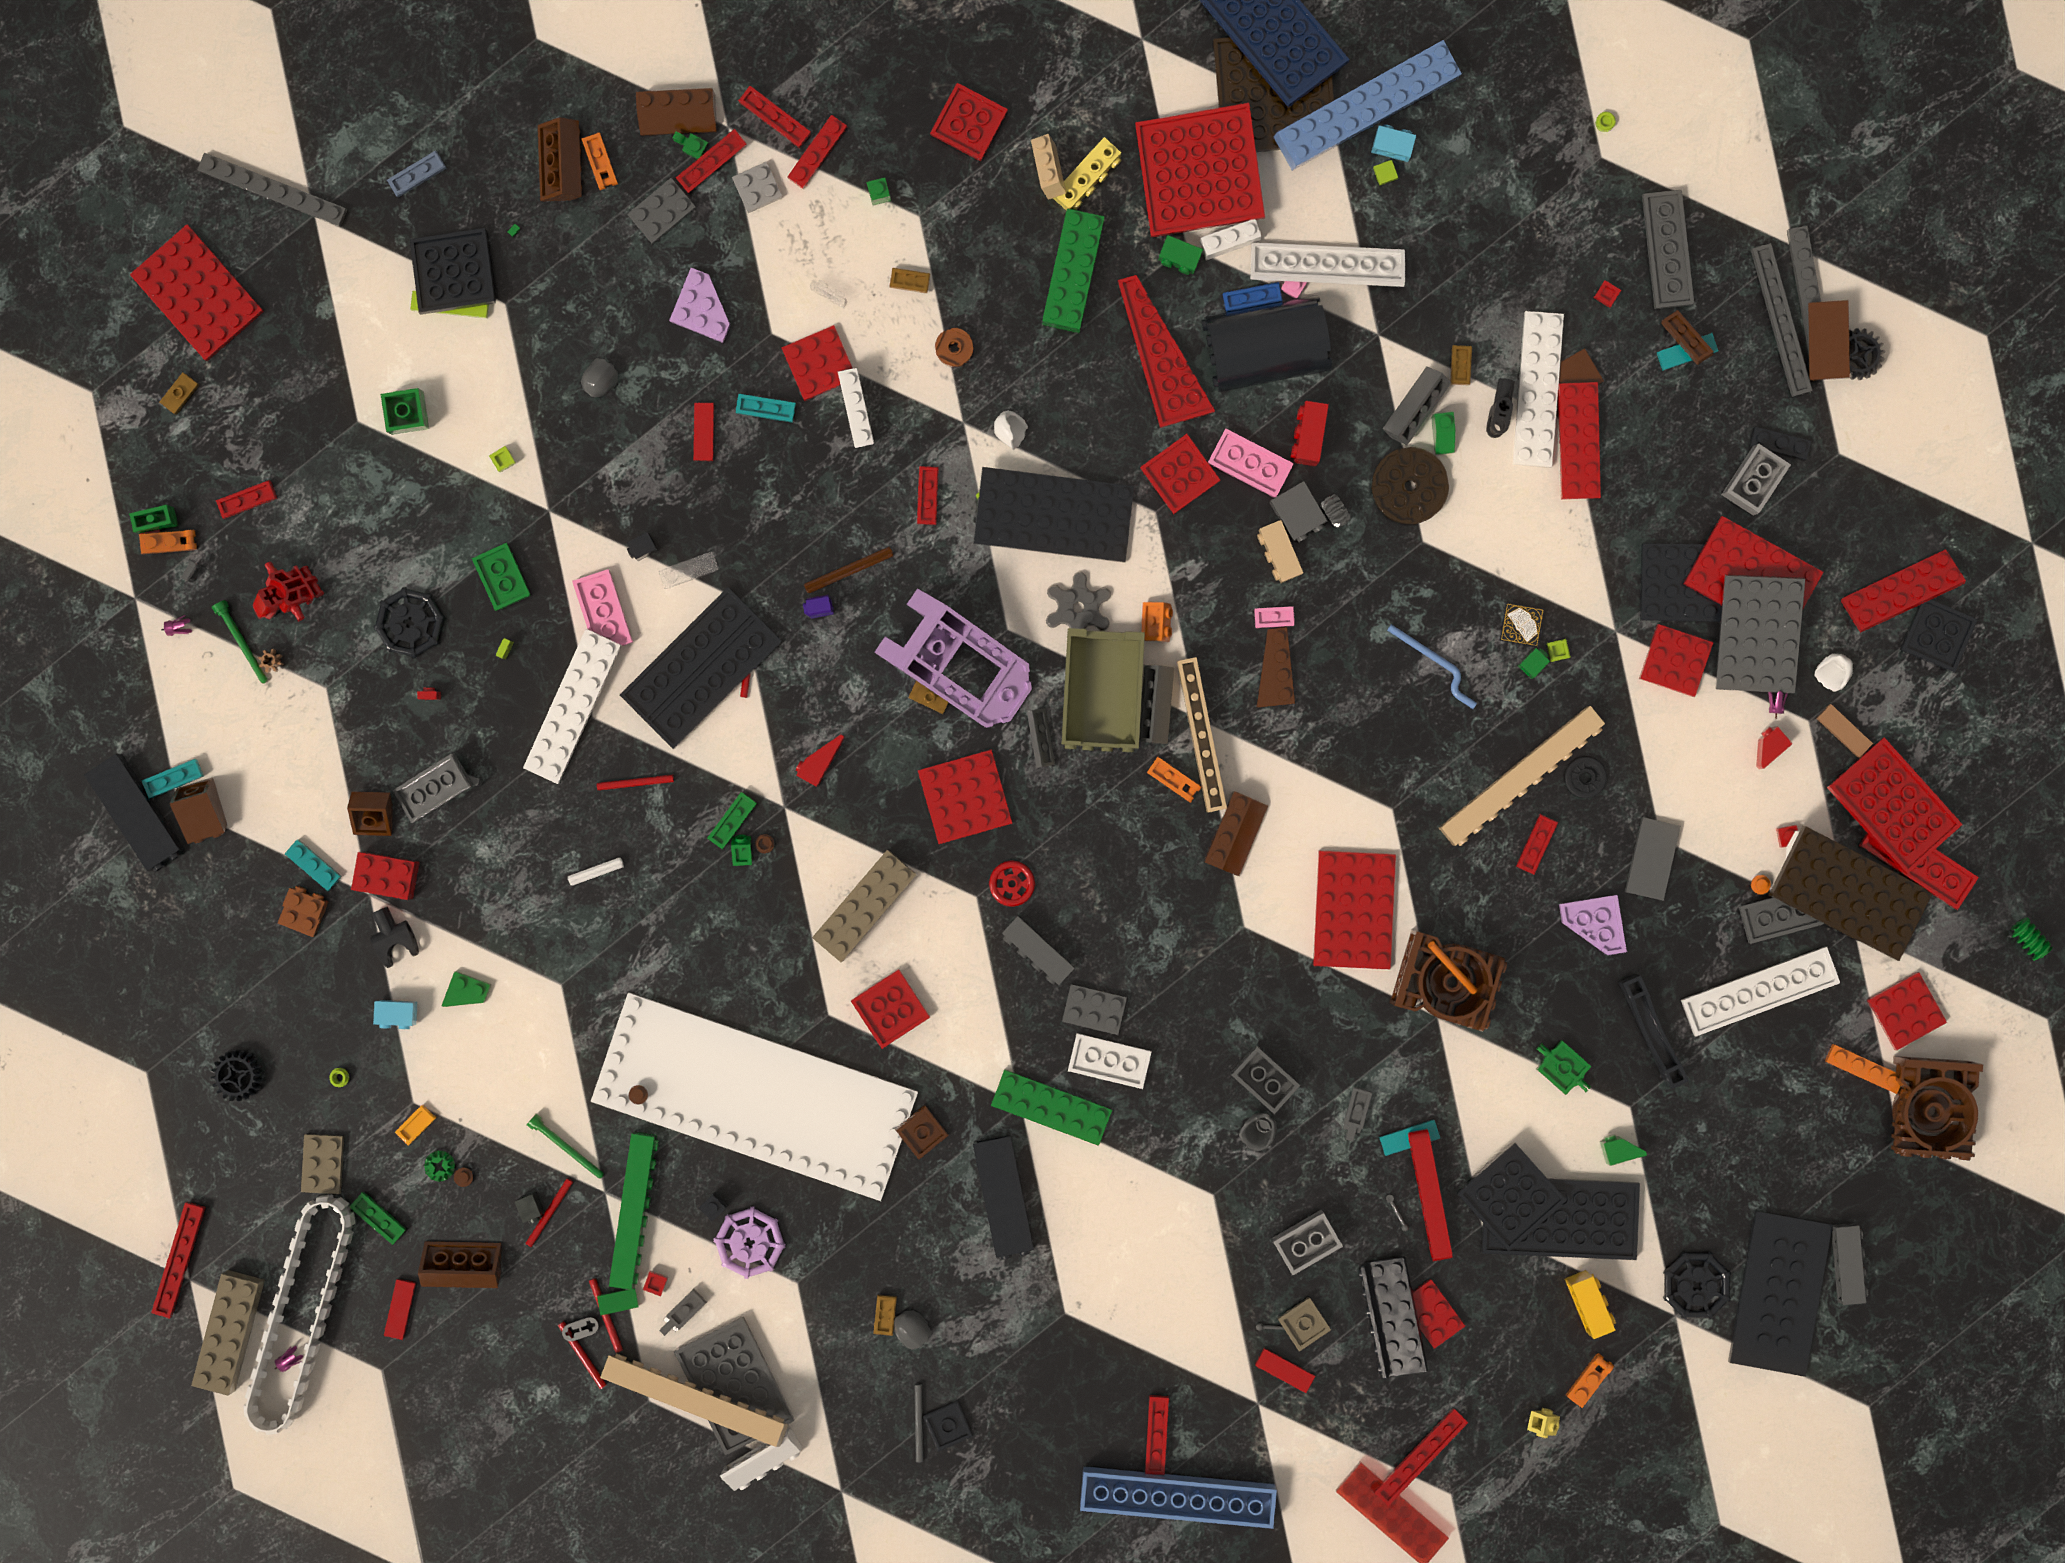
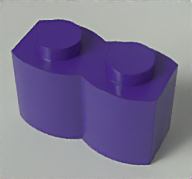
[803,594,834,619]

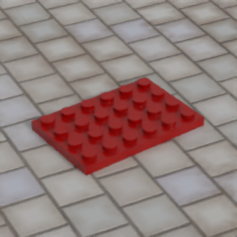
[130,225,264,361]
[1683,516,1823,610]
[1827,737,1963,875]
[1313,851,1396,970]

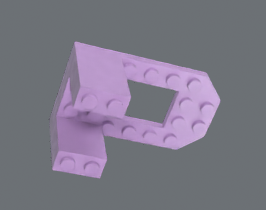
[874,589,1032,728]

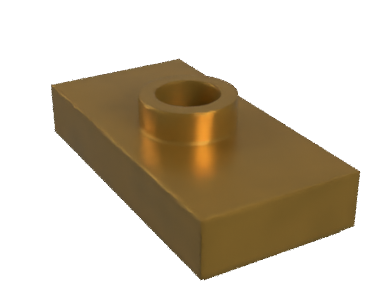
[889,268,930,294]
[1450,345,1472,385]
[159,372,199,415]
[908,681,949,714]
[873,1294,897,1336]

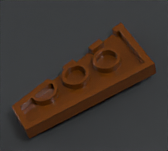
[1256,627,1295,708]

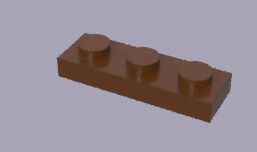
[1661,310,1714,365]

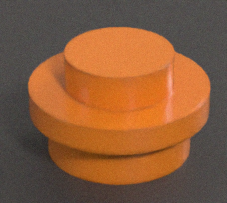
[1751,875,1771,894]

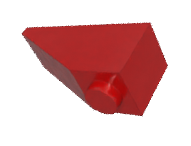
[795,734,845,787]

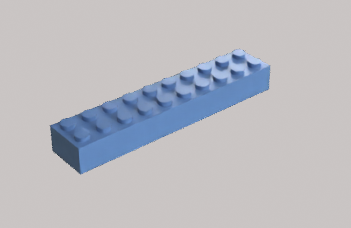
[1274,40,1462,171]
[1080,1467,1277,1529]

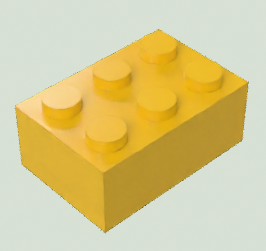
[1565,1270,1616,1339]

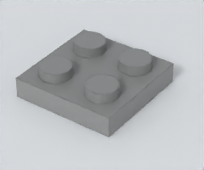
[732,162,783,213]

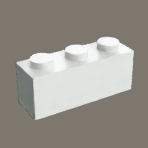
[1200,219,1262,260]

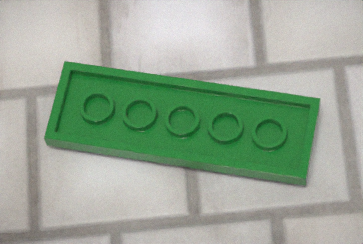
[991,1069,1112,1146]

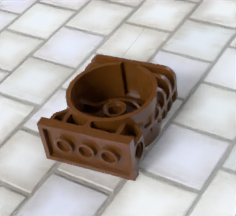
[1390,930,1507,1032]
[1891,1056,1983,1161]

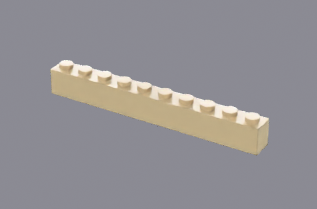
[1438,706,1605,846]
[600,1353,789,1447]

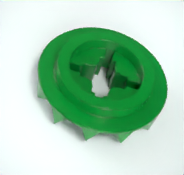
[424,1151,455,1182]

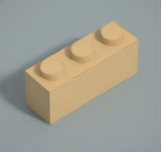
[1031,134,1066,200]
[1257,520,1303,584]

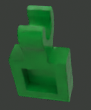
[673,131,708,159]

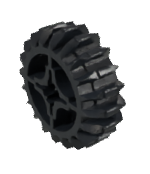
[1849,328,1885,380]
[210,1050,264,1102]

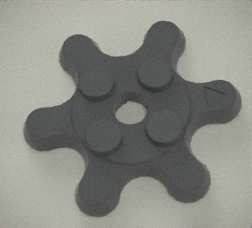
[1046,572,1111,630]

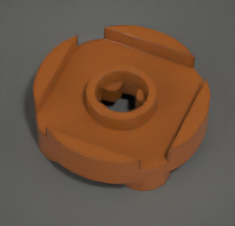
[935,328,973,367]

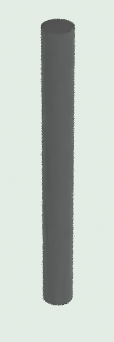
[914,1384,924,1462]

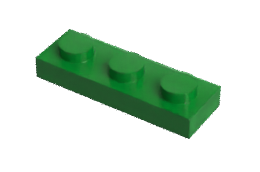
[707,792,757,850]
[350,1192,407,1245]

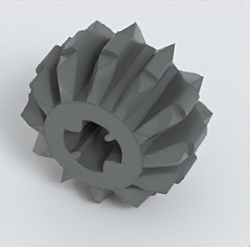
[1321,494,1350,528]

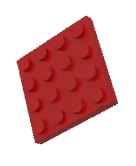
[918,750,1012,844]

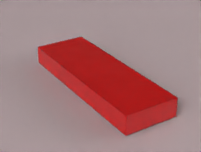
[694,403,714,461]
[917,466,939,525]
[216,480,278,519]
[1516,814,1558,875]
[384,1279,416,1340]
[1255,1348,1315,1393]

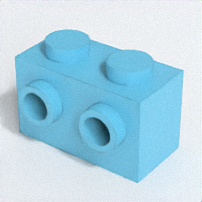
[1371,125,1416,162]
[373,1000,417,1029]

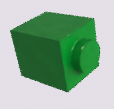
[867,178,891,206]
[1517,648,1550,679]

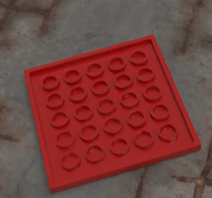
[1135,103,1265,237]

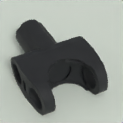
[1486,378,1515,438]
[370,907,419,968]

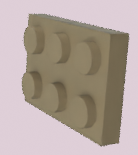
[301,1134,344,1194]

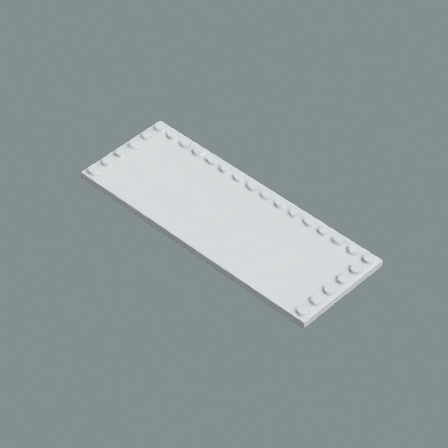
[591,992,918,1201]

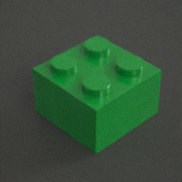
[380,388,429,435]

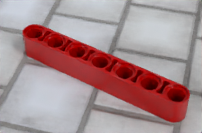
[1408,1129,1452,1262]

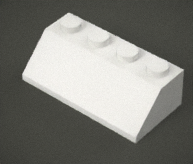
[720,1427,802,1491]

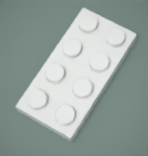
[1068,1033,1152,1089]

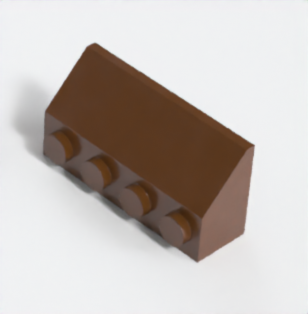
[636,88,717,136]
[538,117,582,202]
[1204,791,1268,876]
[418,1241,502,1288]

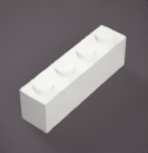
[838,368,874,448]

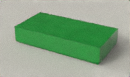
[597,1288,639,1316]

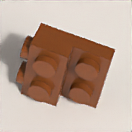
[278,886,329,937]

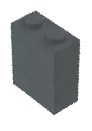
[1269,481,1327,543]

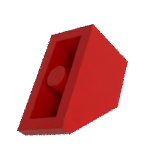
[1756,726,1793,769]

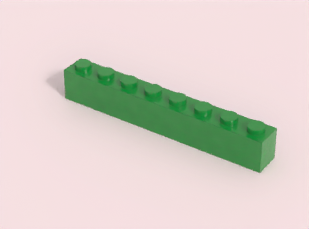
[609,1131,659,1290]

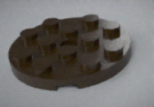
[1371,447,1449,524]

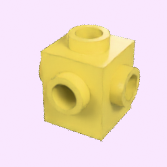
[1527,1408,1560,1438]

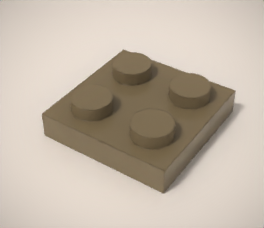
[1277,1297,1331,1351]

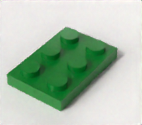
[472,543,531,611]

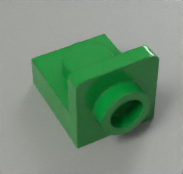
[731,835,753,866]

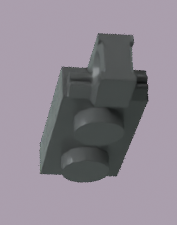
[1343,1087,1372,1142]
[659,1288,707,1336]

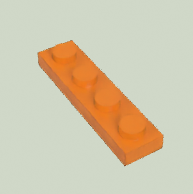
[1825,1044,1900,1094]

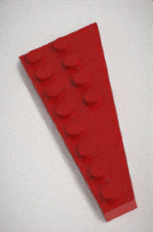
[1118,275,1215,428]

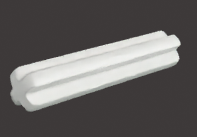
[568,858,624,885]

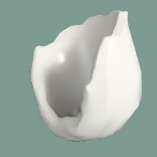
[994,411,1028,450]
[1815,654,1853,691]

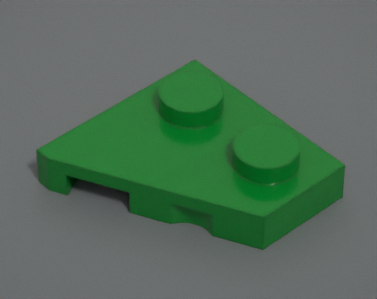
[441,971,491,1007]

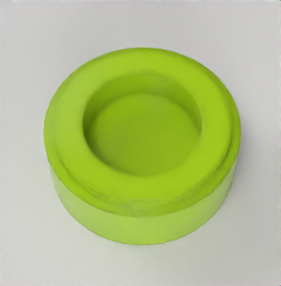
[1595,112,1616,132]

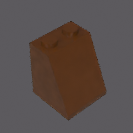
[169,778,227,844]

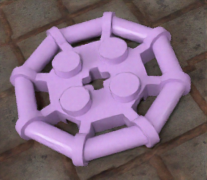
[713,1207,786,1279]

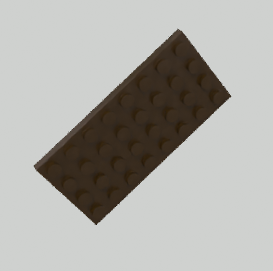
[1769,825,1932,961]

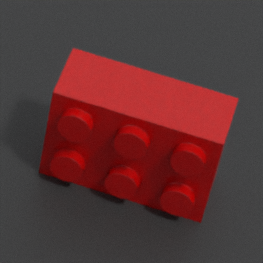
[1291,401,1329,466]
[351,852,420,900]

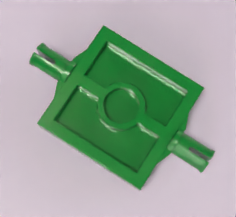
[1536,1040,1591,1095]

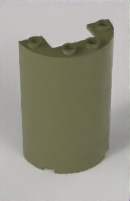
[1062,628,1145,752]

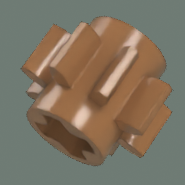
[258,649,283,673]

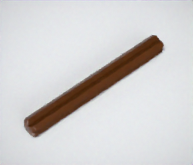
[804,547,894,593]

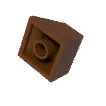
[347,792,393,836]

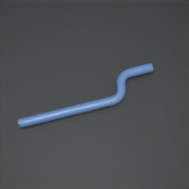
[1387,624,1477,709]

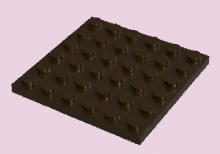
[1213,29,1334,152]

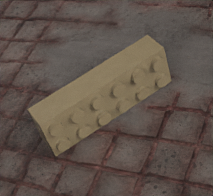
[812,850,917,963]
[191,1270,265,1396]

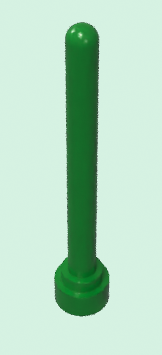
[212,600,267,684]
[526,1113,604,1179]

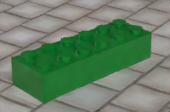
[1042,209,1104,333]

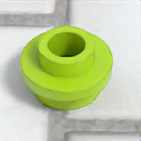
[330,1068,349,1087]

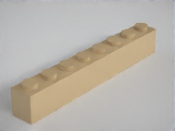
[1177,657,1227,812]

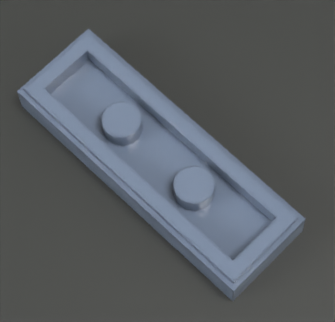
[387,151,447,197]

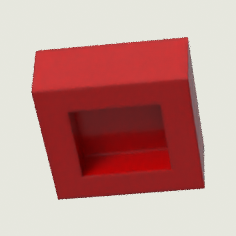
[1594,280,1621,308]
[417,688,441,700]
[1776,825,1798,848]
[643,1271,668,1297]

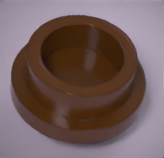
[755,834,775,853]
[629,1085,648,1105]
[454,1167,473,1187]

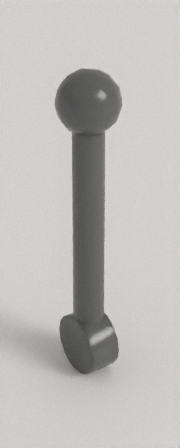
[1386,1194,1409,1231]
[1256,1323,1285,1331]

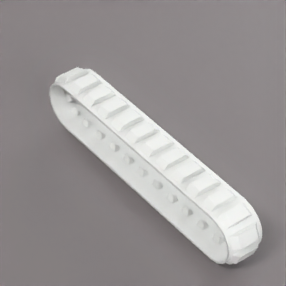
[243,1195,355,1435]

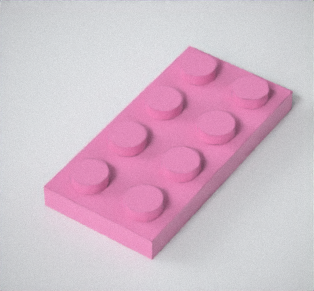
[1208,428,1294,498]
[572,569,633,646]

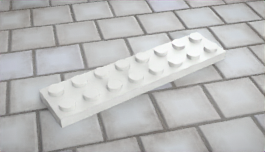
[1250,242,1405,287]
[1513,311,1564,468]
[523,629,622,784]
[1681,947,1840,1036]

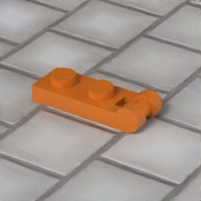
[582,132,618,190]
[139,530,197,554]
[1147,757,1201,803]
[1566,1353,1614,1408]

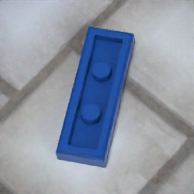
[1222,282,1283,313]

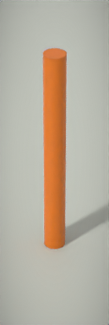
[1428,941,1477,994]

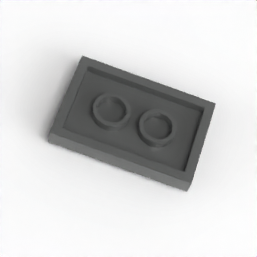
[627,178,696,245]
[1062,984,1127,1035]

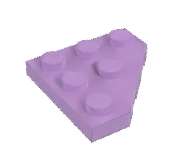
[669,268,730,343]
[1559,895,1627,955]

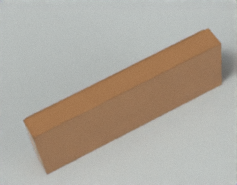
[1816,704,1873,758]

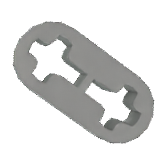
[562,1317,598,1341]

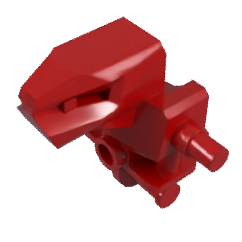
[253,562,324,621]

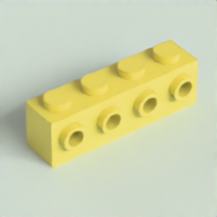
[1053,137,1121,211]

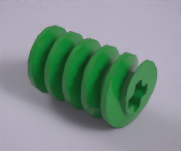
[2011,917,2053,961]

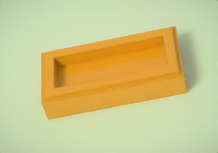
[395,1105,436,1146]

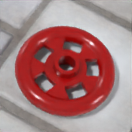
[989,861,1035,907]

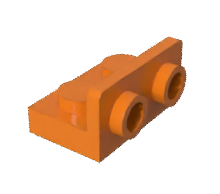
[1141,602,1173,642]

